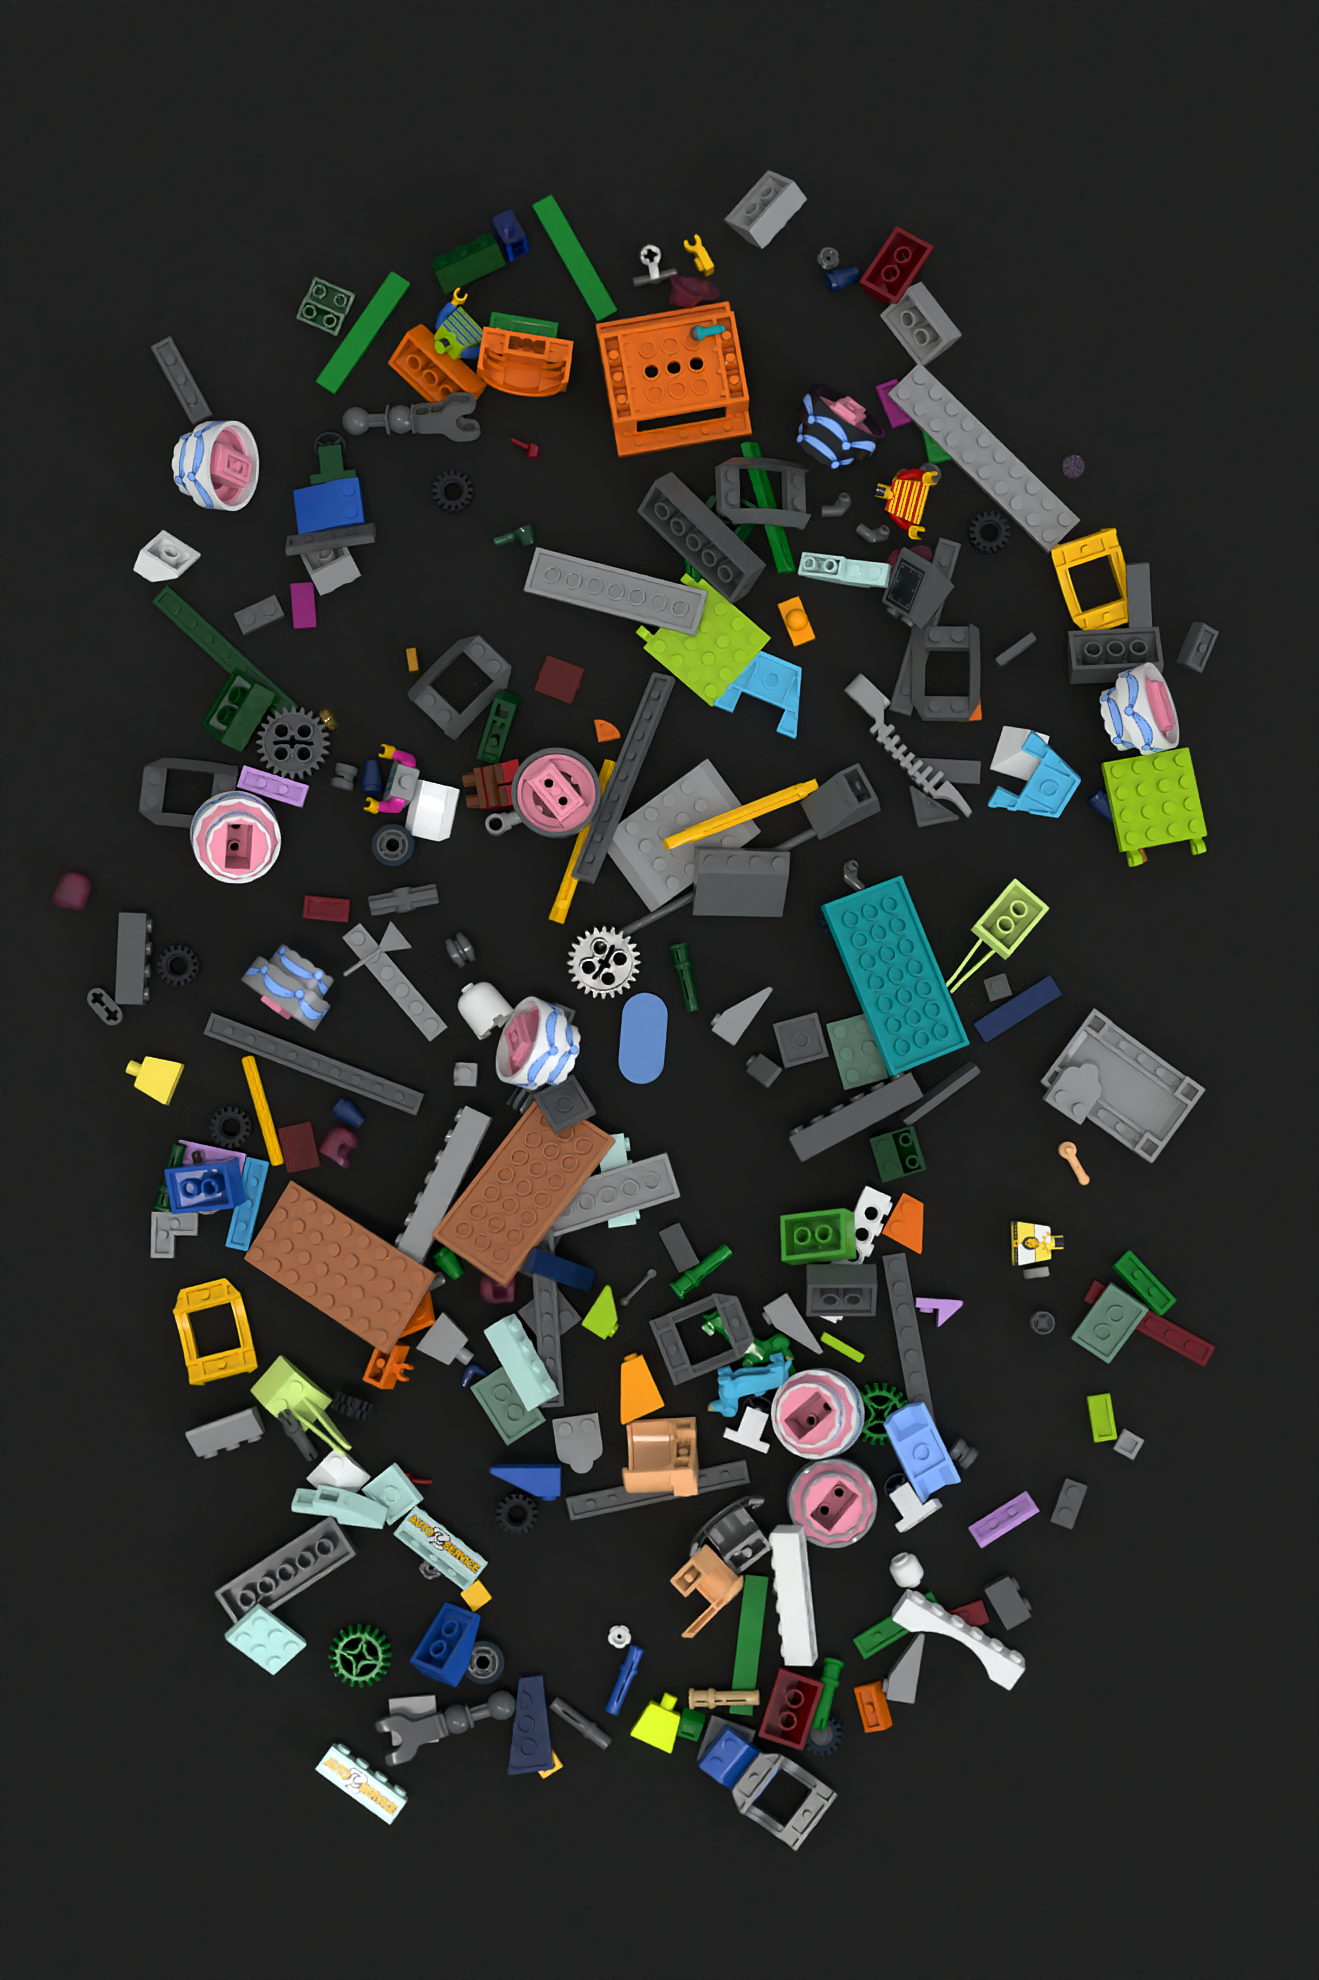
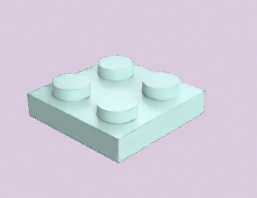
[361,1462,424,1526]

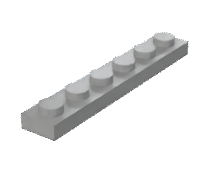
[342,923,448,1042]

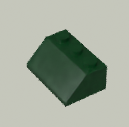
[429,233,506,294]
[201,667,276,752]

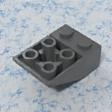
[800,763,881,840]

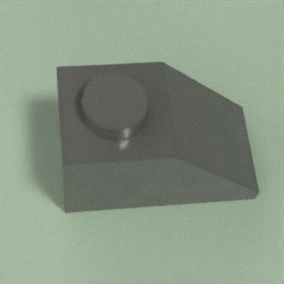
[745,1053,782,1089]

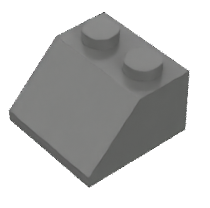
[300,547,361,596]

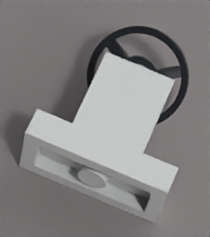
[723,1394,773,1453]
[883,1471,942,1533]

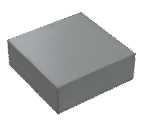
[1112,1428,1144,1460]

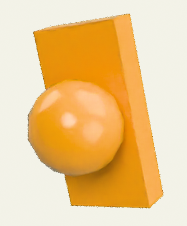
[777,596,815,647]

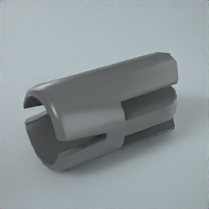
[506,1083,546,1115]

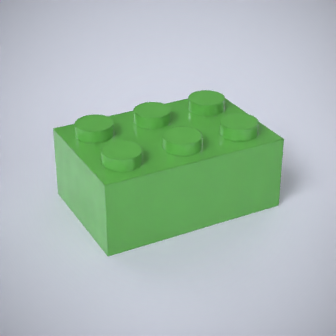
[780,1208,856,1266]

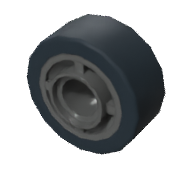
[371,824,415,868]
[464,1638,506,1684]

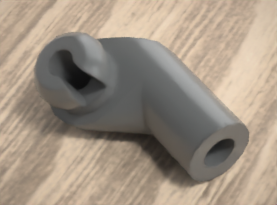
[821,493,851,517]
[855,523,890,543]

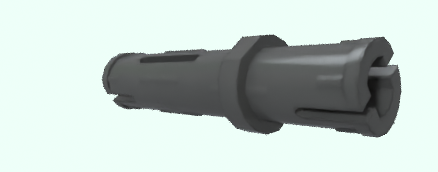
[277,1409,318,1461]
[549,1697,612,1750]

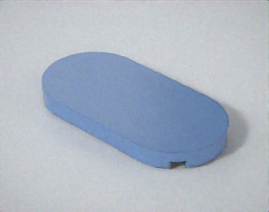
[619,993,668,1084]

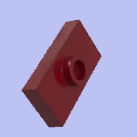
[303,895,351,923]
[945,1599,989,1637]

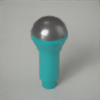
[690,324,725,342]

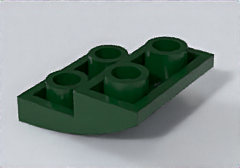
[296,276,357,336]

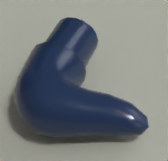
[460,1363,489,1387]

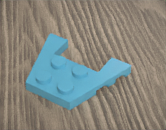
[714,651,802,739]
[988,730,1081,818]

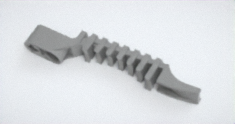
[844,674,972,818]

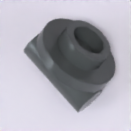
[920,463,941,488]

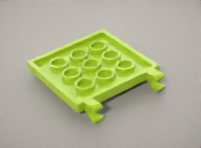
[636,573,771,707]
[1101,747,1207,867]

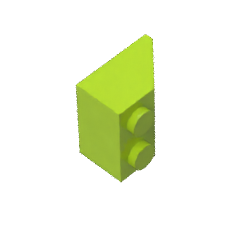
[581,1284,619,1339]

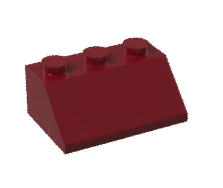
[859,226,934,304]
[758,1665,824,1751]

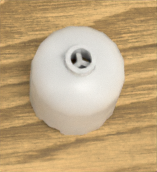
[458,982,515,1040]

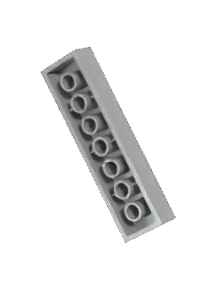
[394,1106,493,1265]

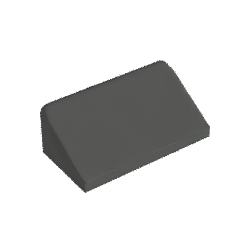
[1176,622,1219,673]
[659,1222,699,1273]

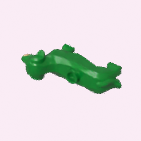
[701,1309,794,1368]

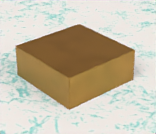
[406,648,420,675]

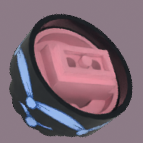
[794,383,886,472]

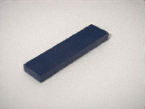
[973,975,1062,1043]
[526,1248,595,1293]

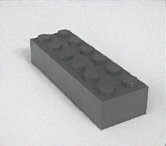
[637,472,766,604]
[787,1071,924,1162]
[214,1516,359,1624]

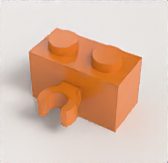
[363,1341,414,1389]

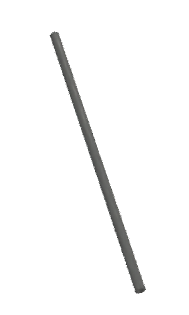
[597,827,816,950]

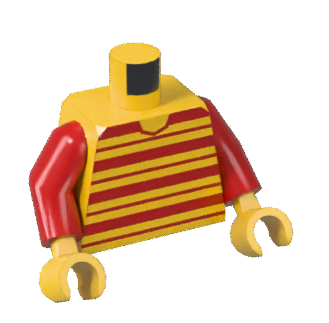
[875,468,938,540]

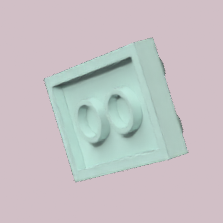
[225,1603,307,1675]

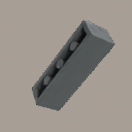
[115,913,153,1006]

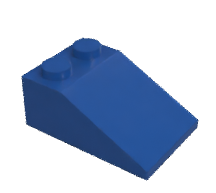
[293,477,366,534]
[164,1157,246,1214]
[490,1464,562,1500]
[410,1602,481,1688]
[698,1723,780,1802]

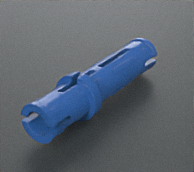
[605,1645,644,1715]

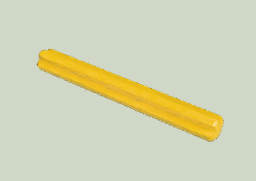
[242,1056,284,1166]

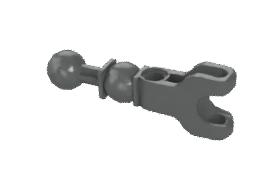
[342,392,481,442]
[374,1690,516,1766]

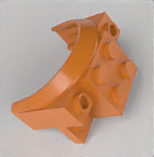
[476,327,574,397]

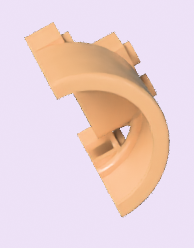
[623,1417,699,1497]

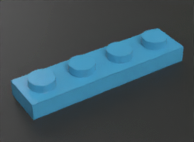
[225,1157,270,1251]

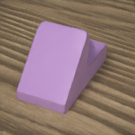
[914,1297,963,1327]

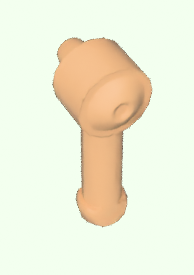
[1058,1141,1090,1185]

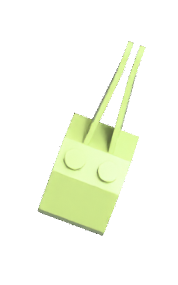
[946,879,1049,994]
[250,1355,351,1456]

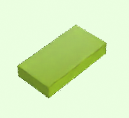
[820,1331,865,1362]
[1086,1393,1117,1442]

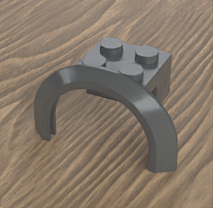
[689,1495,773,1575]

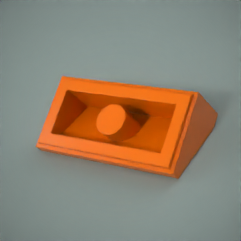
[854,1681,892,1733]

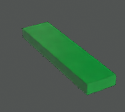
[852,1591,938,1659]

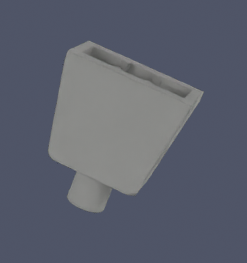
[416,1312,474,1365]

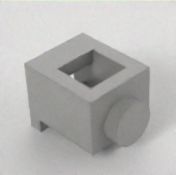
[454,1062,479,1087]

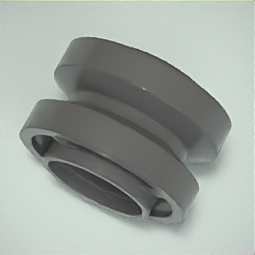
[445,932,476,968]

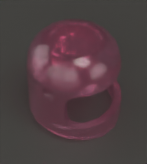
[52,872,92,910]
[319,1127,359,1169]
[480,1273,515,1304]

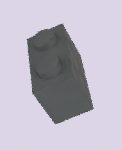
[982,1574,1032,1631]

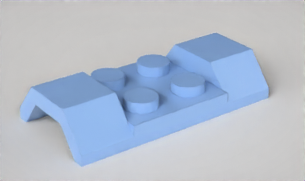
[883,1402,961,1503]

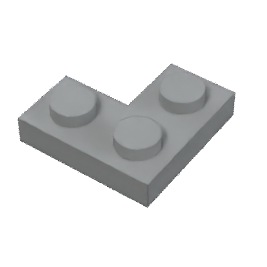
[151,1212,199,1258]

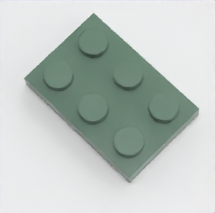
[826,1014,888,1090]
[1071,1282,1149,1364]
[470,1366,546,1445]

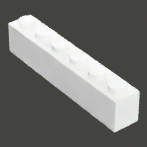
[769,1525,818,1666]

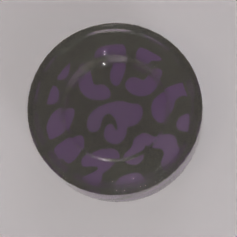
[1062,455,1085,479]

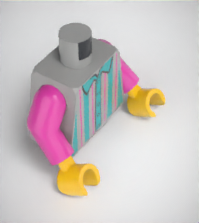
[364,744,420,814]

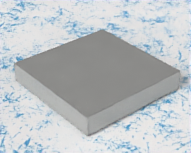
[389,1694,439,1746]

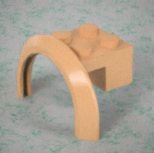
[670,1545,743,1638]

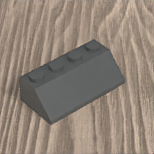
[1068,627,1164,684]

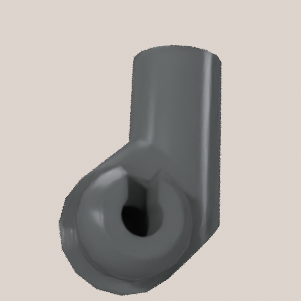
[843,860,866,892]

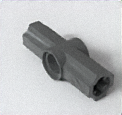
[368,884,439,916]

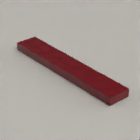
[1083,1280,1215,1367]

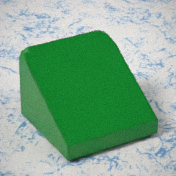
[676,1708,706,1742]

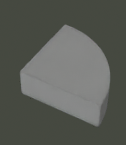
[1023,1266,1049,1279]

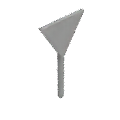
[343,921,412,976]

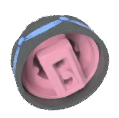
[511,748,601,839]

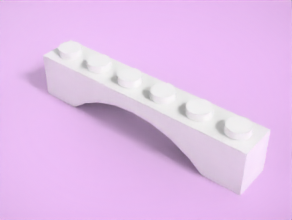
[892,1589,1025,1690]

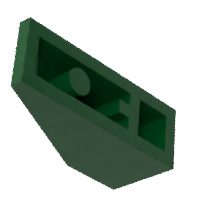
[477,689,521,765]

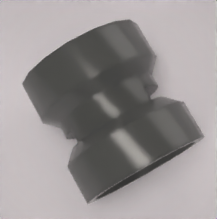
[331,763,358,791]
[1029,1311,1055,1334]
[948,1437,979,1469]

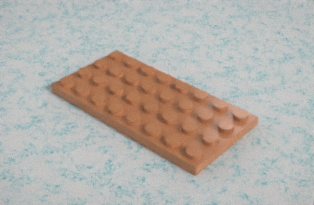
[431,1101,616,1287]
[244,1181,437,1354]

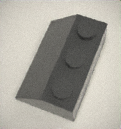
[806,1264,877,1316]

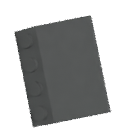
[692,847,790,917]

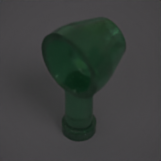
[494,523,536,548]

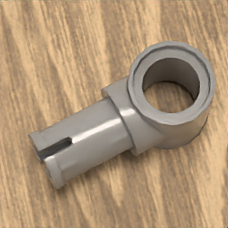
[485,811,522,836]

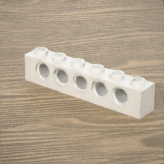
[820,1186,893,1323]

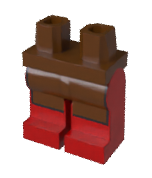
[462,759,519,811]

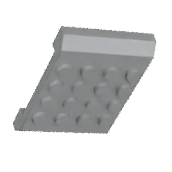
[607,758,761,912]
[1040,1008,1206,1163]

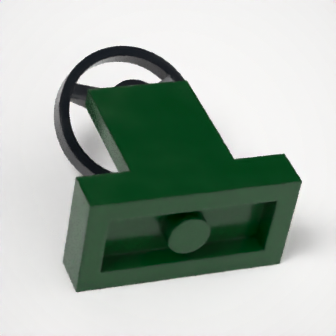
[310,430,357,486]

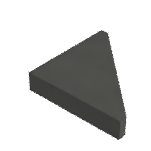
[909,786,959,828]

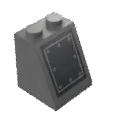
[882,547,954,630]

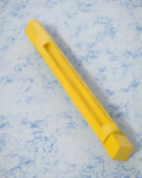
[549,759,616,924]
[662,779,819,851]

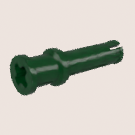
[668,942,701,1013]
[153,1142,187,1212]

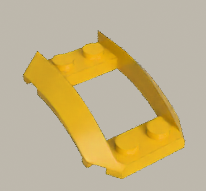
[1050,528,1128,630]
[173,1278,258,1385]

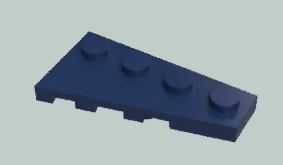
[508,1675,554,1775]

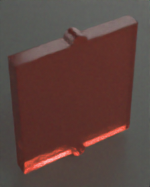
[534,656,585,704]

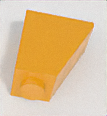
[621,1352,665,1424]

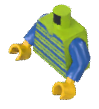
[434,288,500,360]

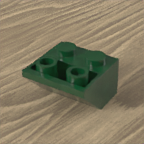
[868,1126,927,1183]

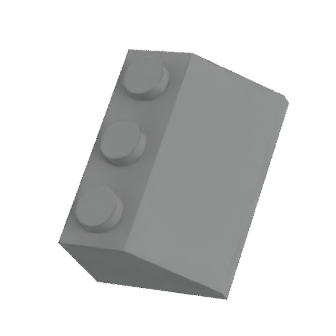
[724,170,807,249]
[880,282,962,367]
[185,1406,266,1459]

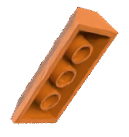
[388,324,487,416]

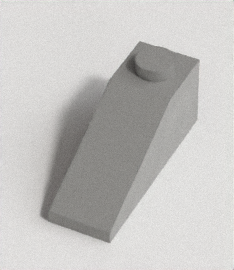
[711,987,773,1046]
[762,1293,823,1354]
[882,1631,925,1704]

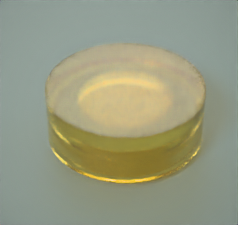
[319,707,339,730]

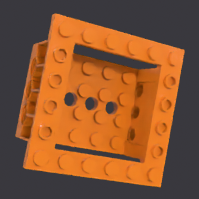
[596,301,752,458]

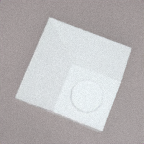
[133,530,201,582]
[990,726,1050,781]
[306,1450,371,1493]

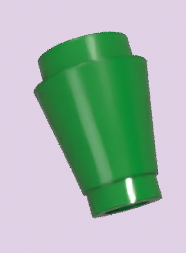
[432,1246,464,1280]

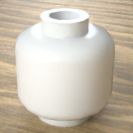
[890,1552,924,1588]

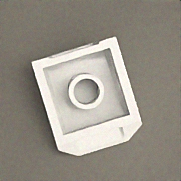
[405,780,460,841]

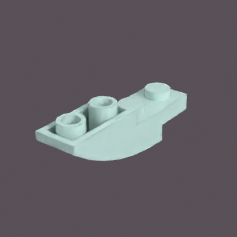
[798,552,892,588]
[291,1485,388,1529]

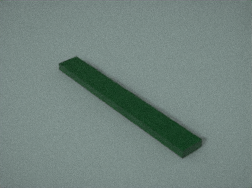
[152,585,300,715]

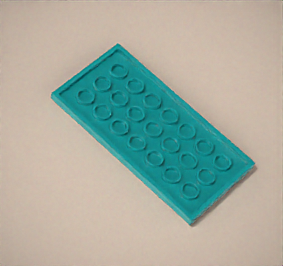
[821,875,970,1076]

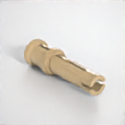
[689,1688,760,1709]

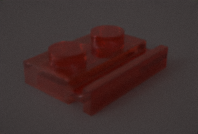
[278,1122,321,1174]

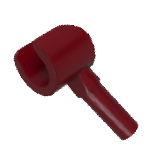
[510,437,540,460]
[404,1472,432,1485]

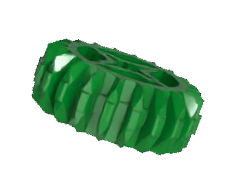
[858,1383,908,1445]
[329,1624,392,1688]

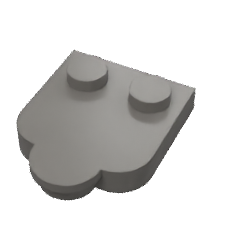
[1042,1063,1102,1125]
[552,1412,603,1474]

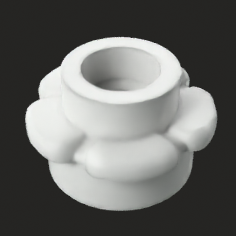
[608,1625,631,1648]

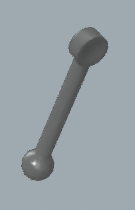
[620,1269,656,1306]

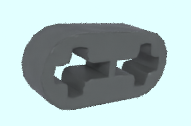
[87,988,124,1026]

